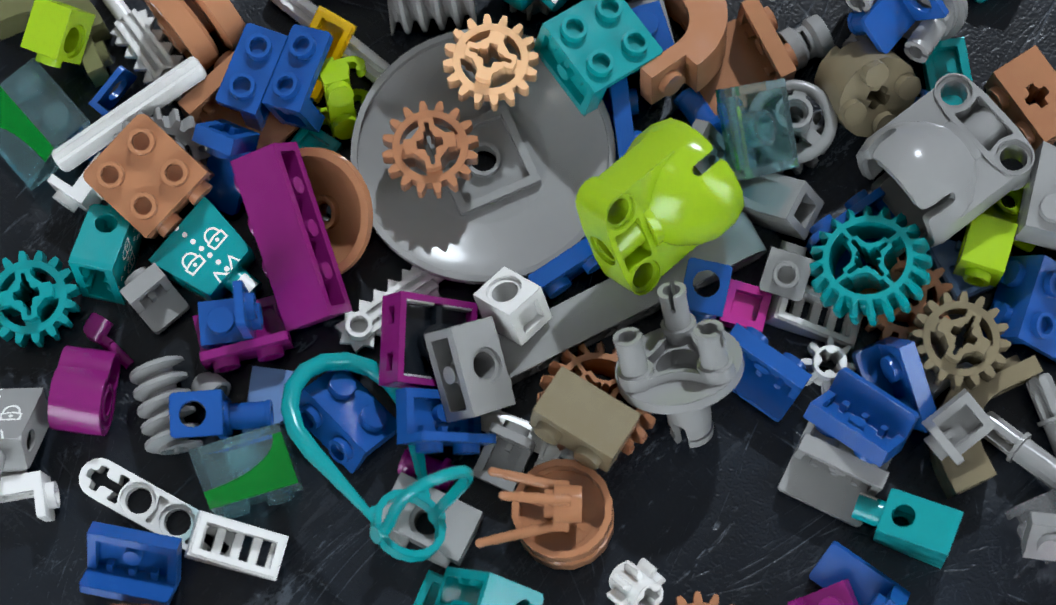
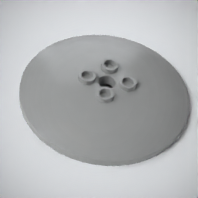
[350,29,616,284]

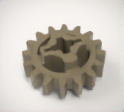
[908,291,1011,391]

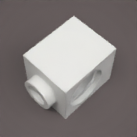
[473,266,552,346]

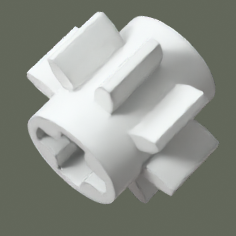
[801,336,856,394]
[606,558,666,605]

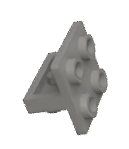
[778,421,892,528]

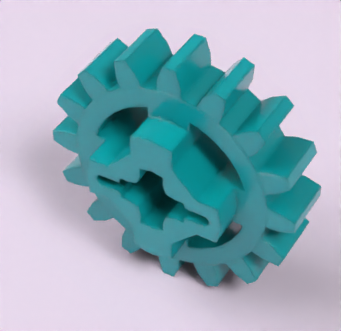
[0,250,81,348]

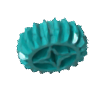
[809,205,933,327]

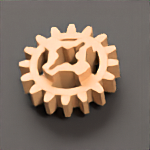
[443,14,539,112]

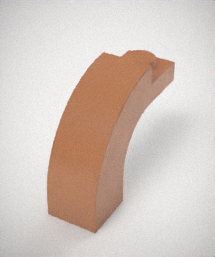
[640,0,728,105]

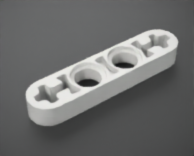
[79,458,235,566]

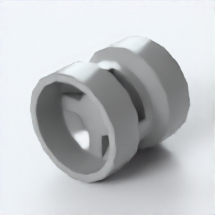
[777,14,834,71]

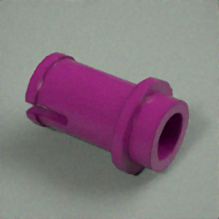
[397,447,456,491]

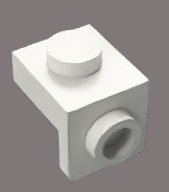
[47,152,106,212]
[0,470,60,522]

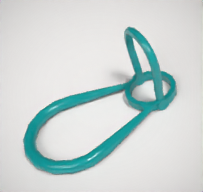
[280,352,474,563]

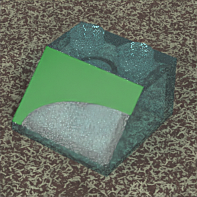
[0,57,91,191]
[715,78,799,180]
[188,423,303,519]

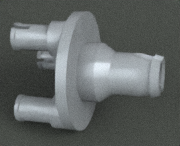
[612,281,744,448]

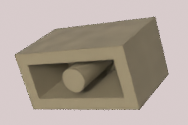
[529,366,641,473]

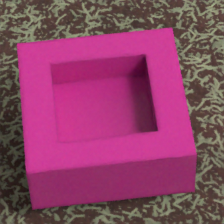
[719,279,773,333]

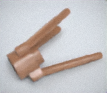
[475,467,582,548]

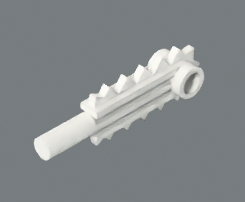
[102,0,184,106]
[335,266,444,353]

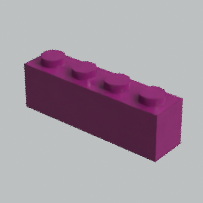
[230,142,353,332]

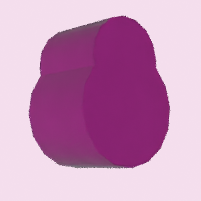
[47,346,121,437]

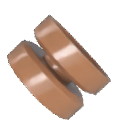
[144,0,246,71]
[511,459,614,570]

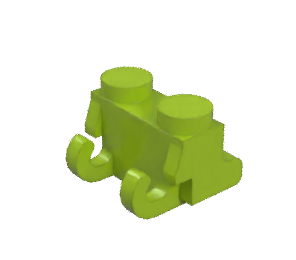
[316,56,368,140]

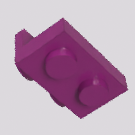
[192,295,293,373]

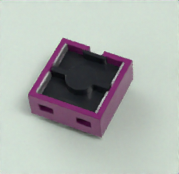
[379,291,478,389]

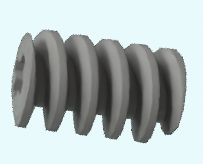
[387,0,477,36]
[129,356,204,455]

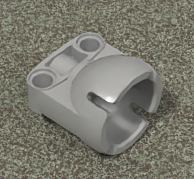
[856,73,1035,248]

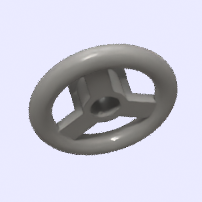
[749,79,838,164]

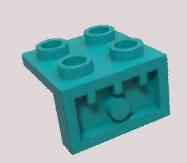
[533,0,663,116]

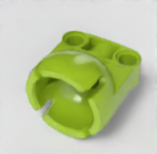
[575,118,745,296]

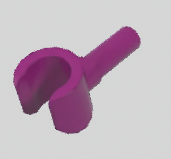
[83,312,134,369]

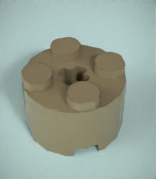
[814,35,921,137]

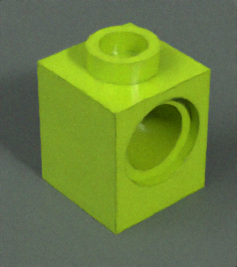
[20,0,96,68]
[953,213,1018,287]

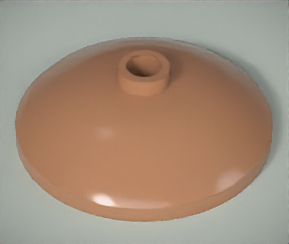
[299,147,373,274]

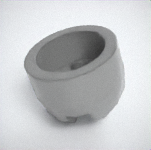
[191,372,231,409]

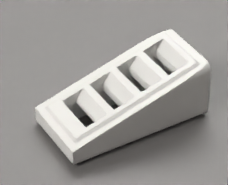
[765,285,862,350]
[184,510,289,581]

